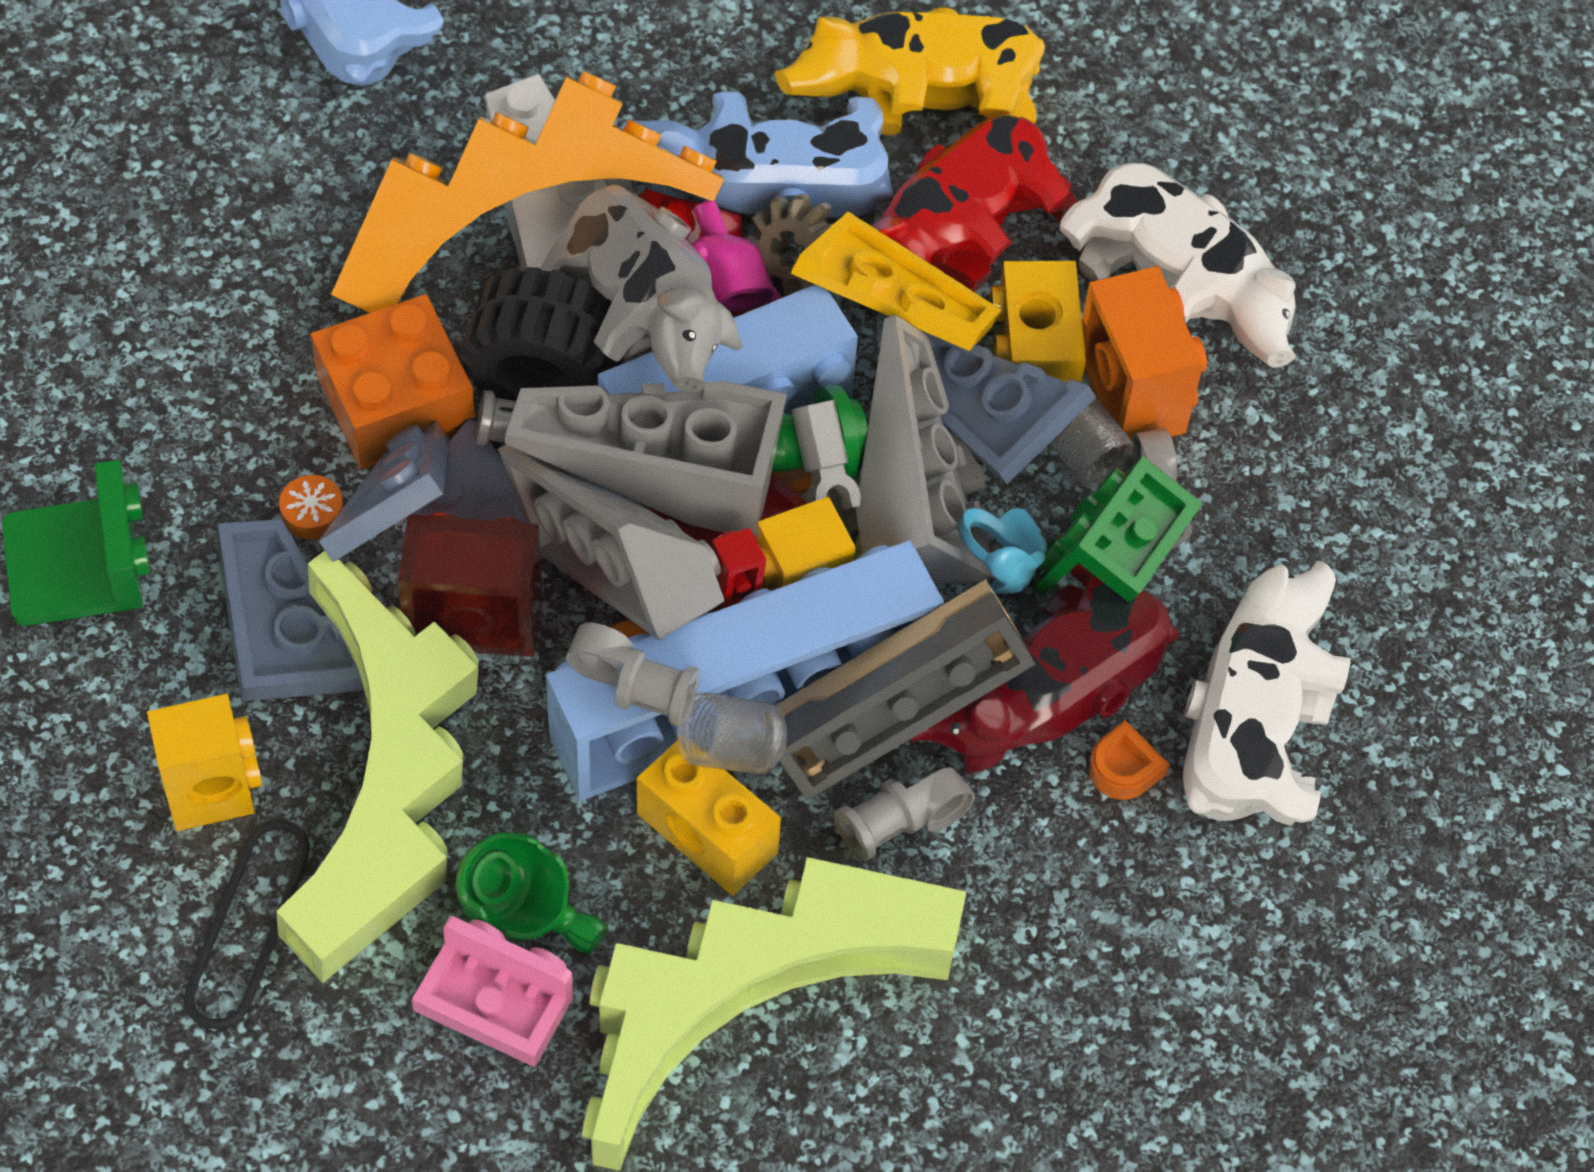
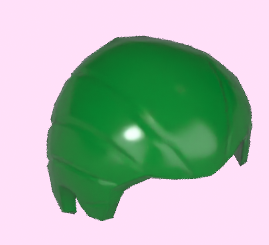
[455,832,607,955]

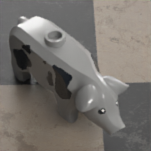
[540,184,743,393]

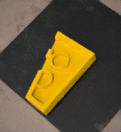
[790,212,1001,351]

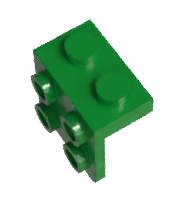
[2,460,151,626]

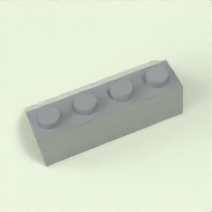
[498,445,725,640]

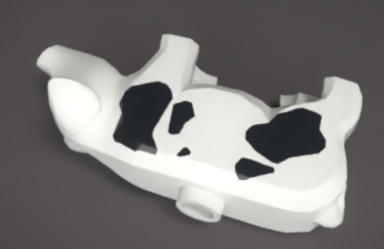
[1060,163,1296,368]
[1183,561,1351,826]

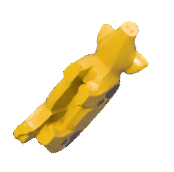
[775,8,1045,136]

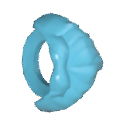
[957,507,1047,594]

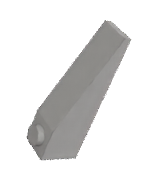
[856,315,994,584]
[505,381,787,538]

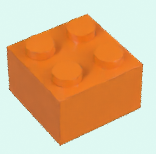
[1082,266,1207,450]
[310,294,476,470]

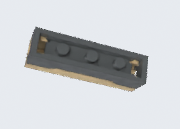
[760,579,1036,800]

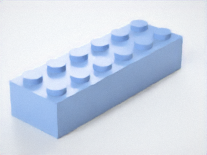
[546,540,944,802]

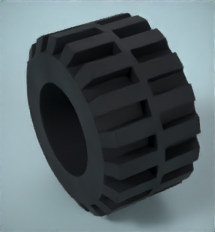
[460,267,622,401]

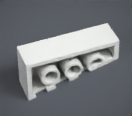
[485,74,607,279]

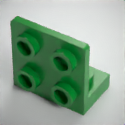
[1032,456,1203,603]

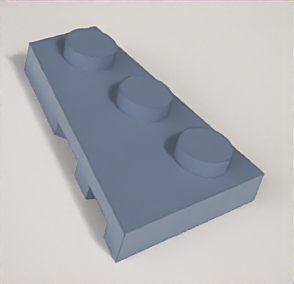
[924,332,1097,484]
[319,421,450,562]
[216,519,364,701]

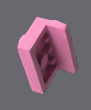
[412,916,573,1067]

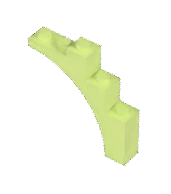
[276,551,479,983]
[582,857,966,1171]

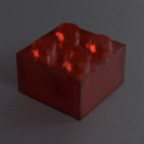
[398,512,542,657]

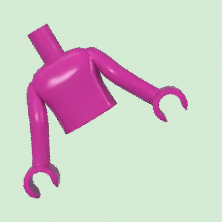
[692,200,783,311]

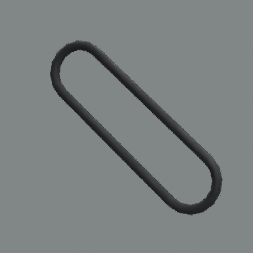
[184,820,310,1029]

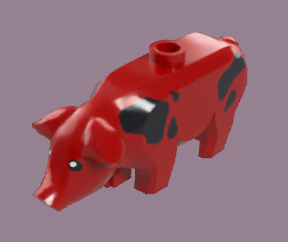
[871,114,1077,315]

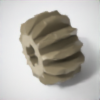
[746,193,834,296]

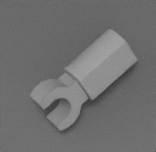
[791,400,861,510]

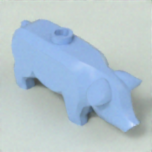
[280,0,444,85]

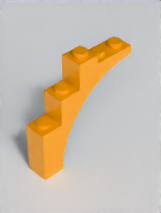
[331,71,724,313]

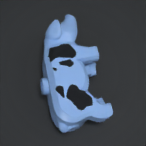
[620,92,893,219]

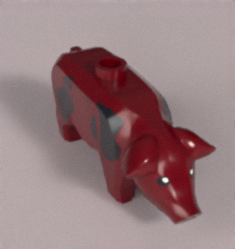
[909,563,1179,775]

